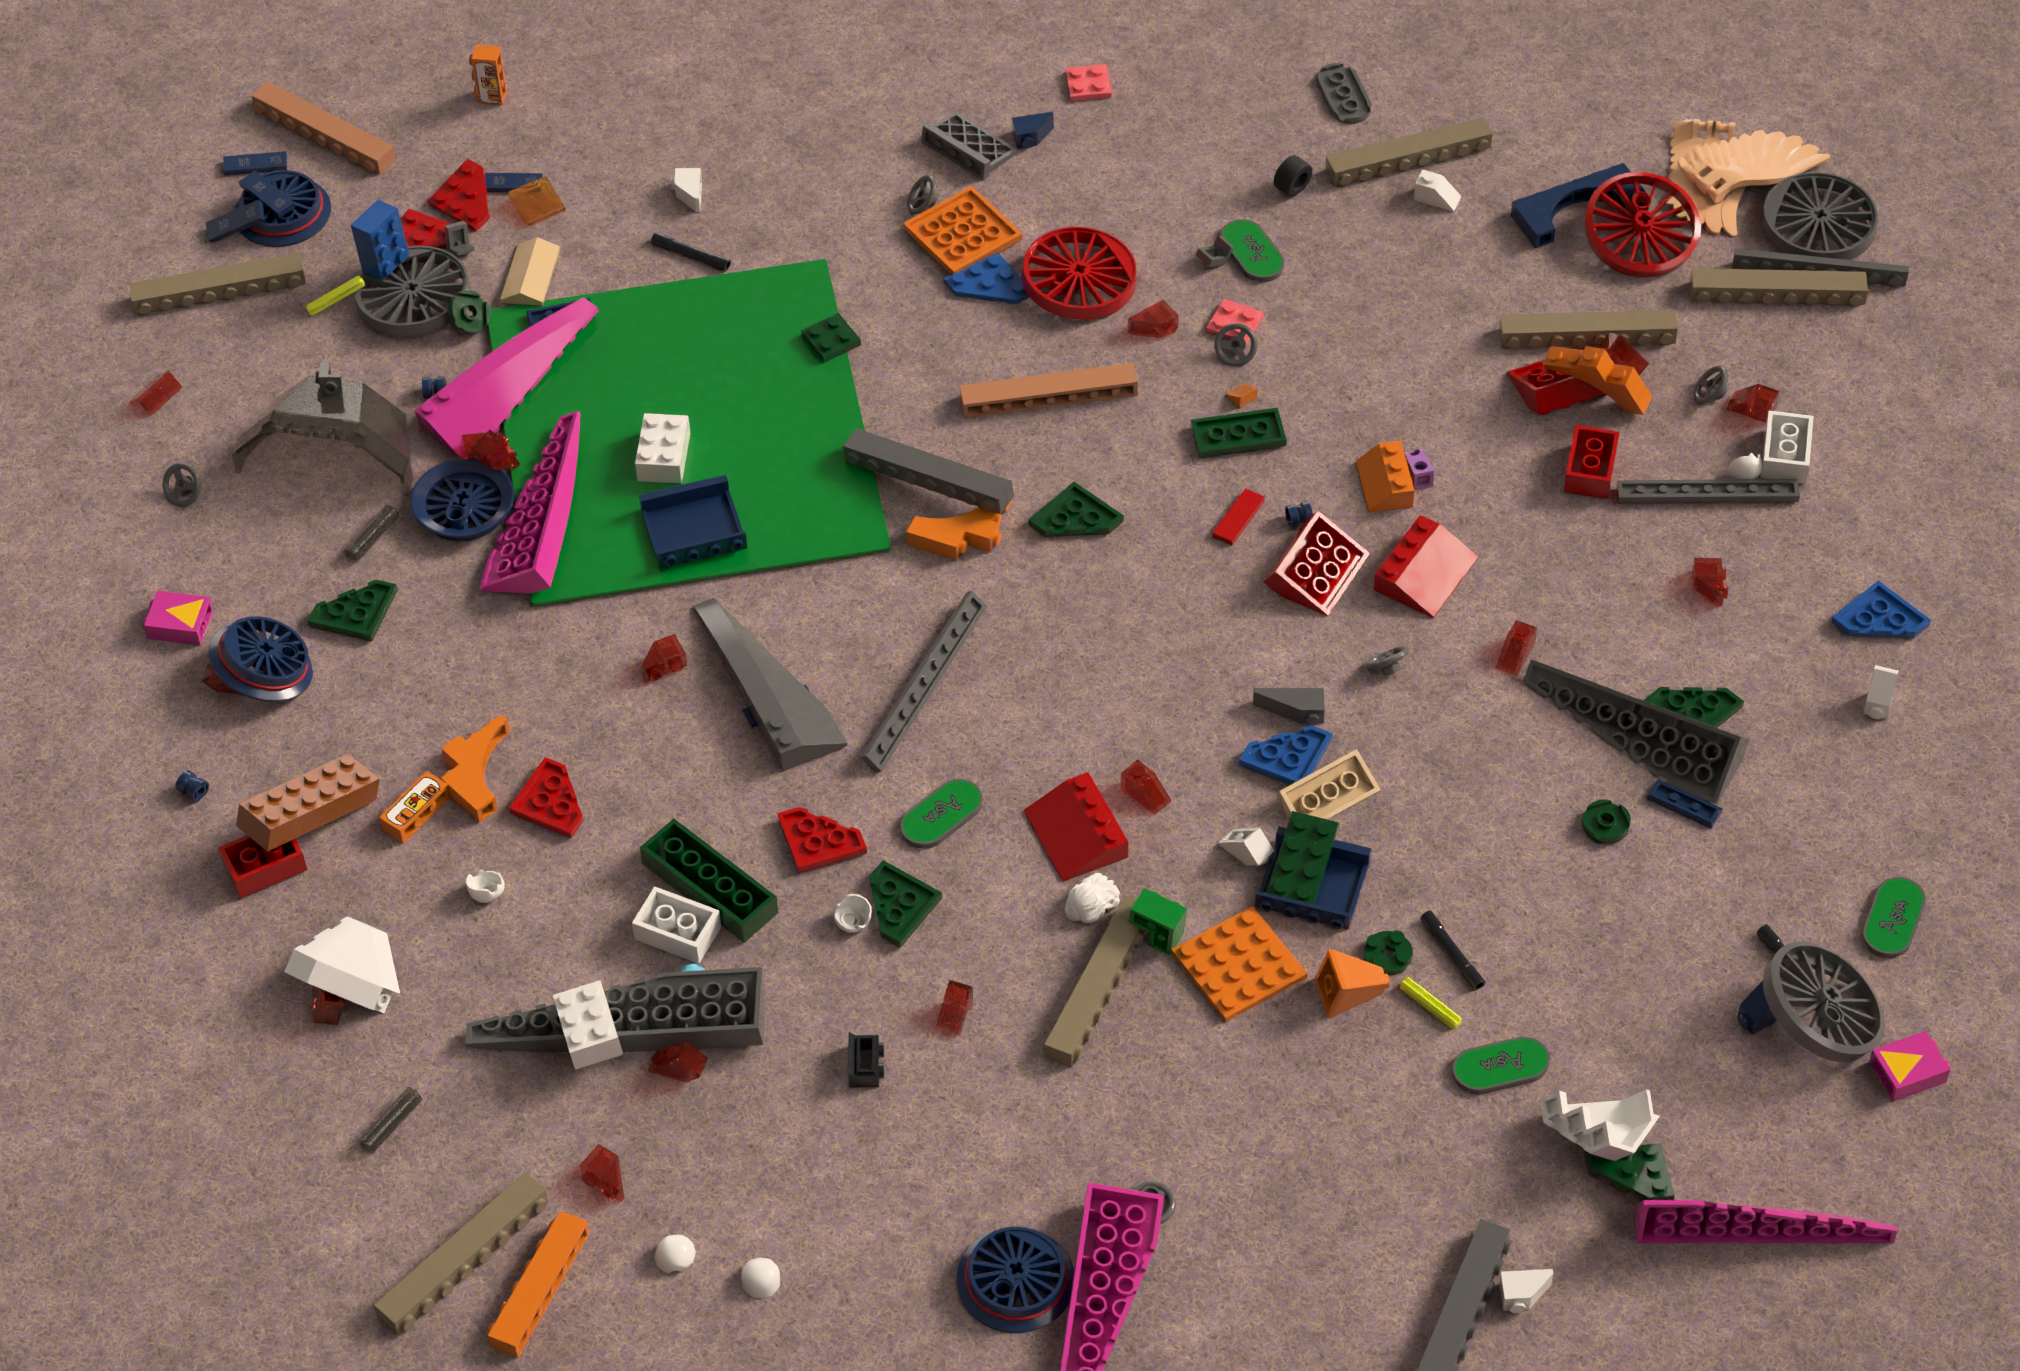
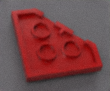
[427,158,490,232]
[401,208,451,249]
[509,757,583,839]
[777,807,867,873]

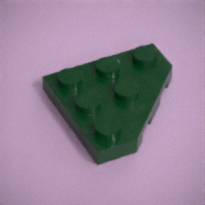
[1029,482,1124,537]
[307,580,398,641]
[1644,687,1744,728]
[869,860,942,948]
[1584,1144,1675,1201]

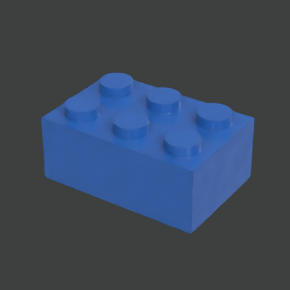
[351,199,409,281]

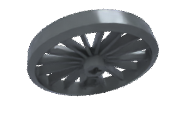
[1761,172,1878,260]
[355,246,471,337]
[1763,942,1884,1062]

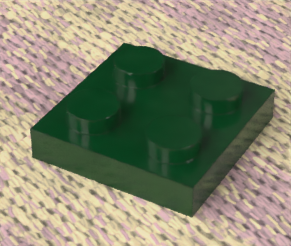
[801,313,861,363]

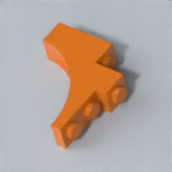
[1543,346,1652,415]
[906,501,1011,561]
[441,714,510,823]

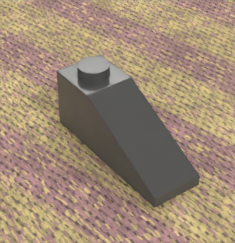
[1253,688,1325,725]

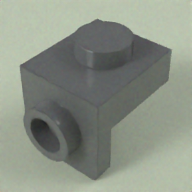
[444,221,475,257]
[1196,236,1234,267]
[315,361,343,395]

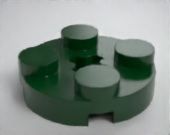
[448,290,490,334]
[1582,799,1631,844]
[1364,930,1413,976]

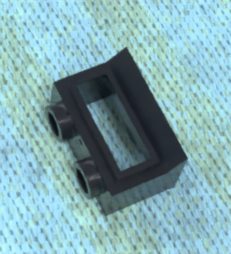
[848,1032,884,1088]

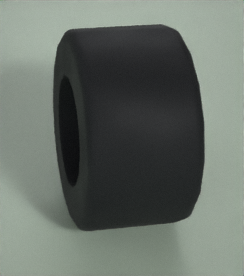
[1273,155,1313,197]

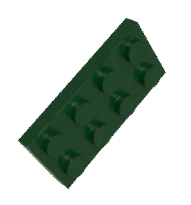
[1191,407,1287,458]
[1267,811,1339,905]

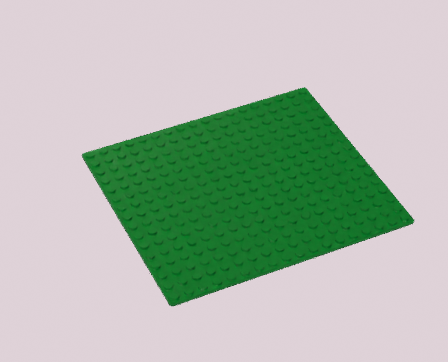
[488,259,891,606]

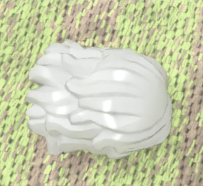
[1065,873,1120,924]

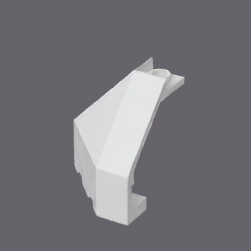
[284,917,400,1013]
[1540,1090,1660,1161]

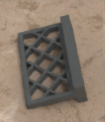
[921,111,1017,180]

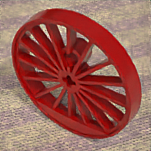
[1585,172,1701,277]
[1021,227,1137,320]

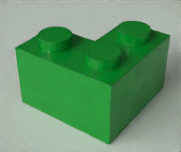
[1129,888,1187,955]

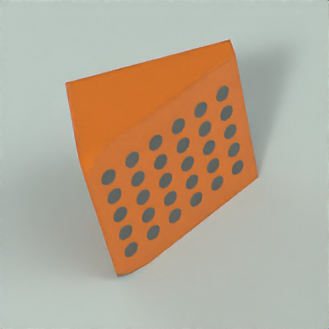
[1226,384,1257,408]

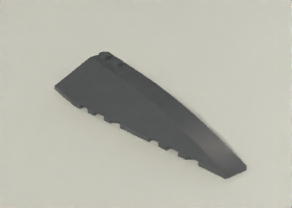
[693,598,847,771]
[1523,659,1749,804]

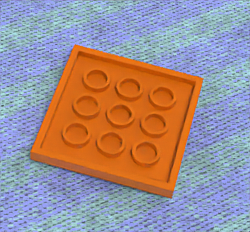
[903,186,1022,275]
[1171,906,1307,1022]

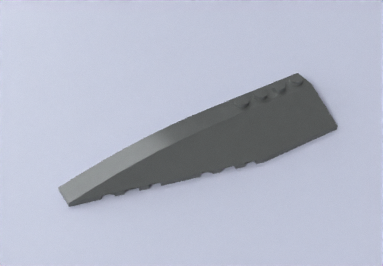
[465,967,764,1052]

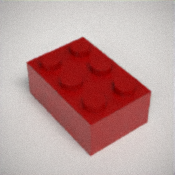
[1563,425,1620,499]
[218,835,307,898]

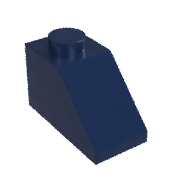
[1012,111,1054,149]
[1737,981,1777,1035]

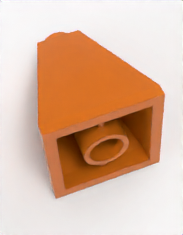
[1314,949,1390,1018]

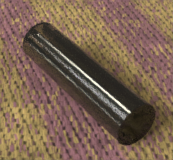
[344,505,399,563]
[358,1087,422,1154]

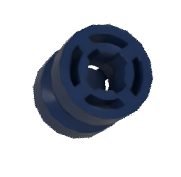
[422,376,446,399]
[1285,501,1313,528]
[175,770,209,802]

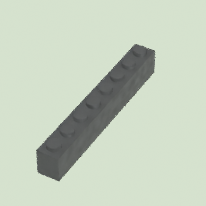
[843,428,1014,514]
[1417,1219,1512,1371]

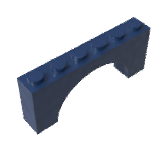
[1511,163,1648,249]

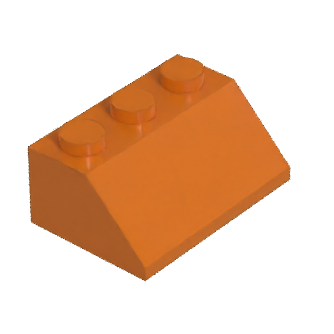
[1356,440,1415,513]

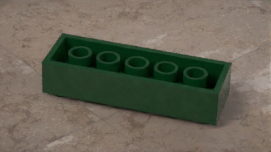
[640,818,778,943]

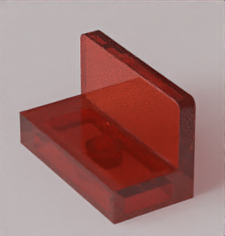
[129,370,182,415]

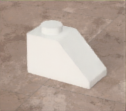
[671,168,702,212]
[1414,170,1461,212]
[1863,665,1898,720]
[1218,828,1274,866]
[1499,1269,1553,1313]

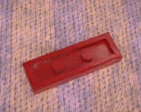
[1212,488,1265,546]

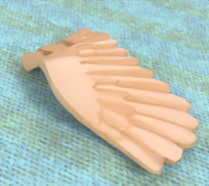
[1666,119,1746,237]
[1678,130,1831,203]

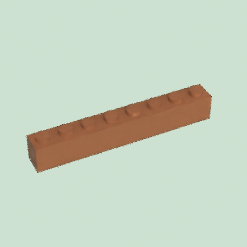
[251,81,396,175]
[960,363,1138,418]

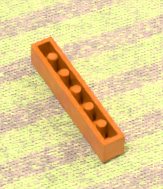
[487,1211,590,1358]

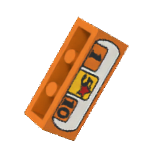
[469,45,507,105]
[379,771,450,844]

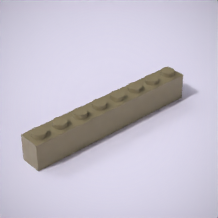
[1325,117,1492,187]
[129,252,306,315]
[1690,268,1868,306]
[1499,310,1678,349]
[1044,895,1145,1067]
[374,1172,549,1335]

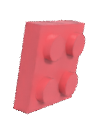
[1066,64,1111,101]
[1206,299,1264,345]

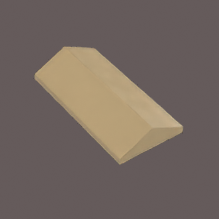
[500,237,560,306]
[1278,749,1381,819]

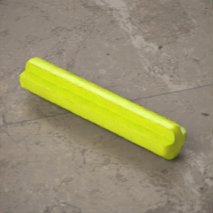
[306,276,365,316]
[1400,977,1461,1029]

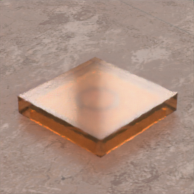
[508,176,566,227]

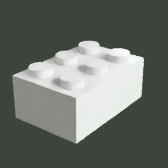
[1761,411,1814,484]
[635,413,690,484]
[632,886,721,964]
[553,980,623,1070]

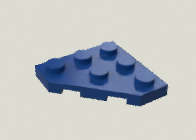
[944,252,1029,304]
[1831,581,1931,638]
[1239,725,1333,785]

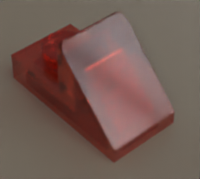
[936,979,973,1034]

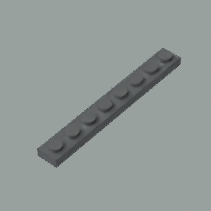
[1732,248,1909,286]
[1616,479,1800,503]

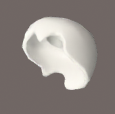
[1728,453,1762,479]
[465,870,505,903]
[834,894,872,933]
[654,1235,696,1273]
[741,1257,780,1299]

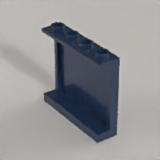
[639,475,747,569]
[1255,826,1372,929]

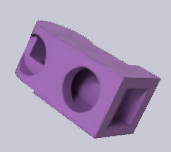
[1404,449,1434,490]

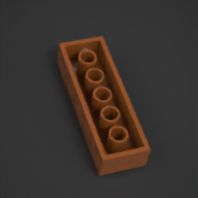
[236,754,380,852]

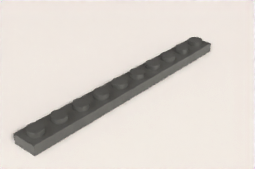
[861,591,987,773]

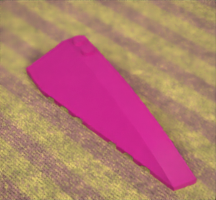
[414,298,599,458]
[480,411,580,593]
[1060,1182,1164,1371]
[1634,1200,1898,1244]

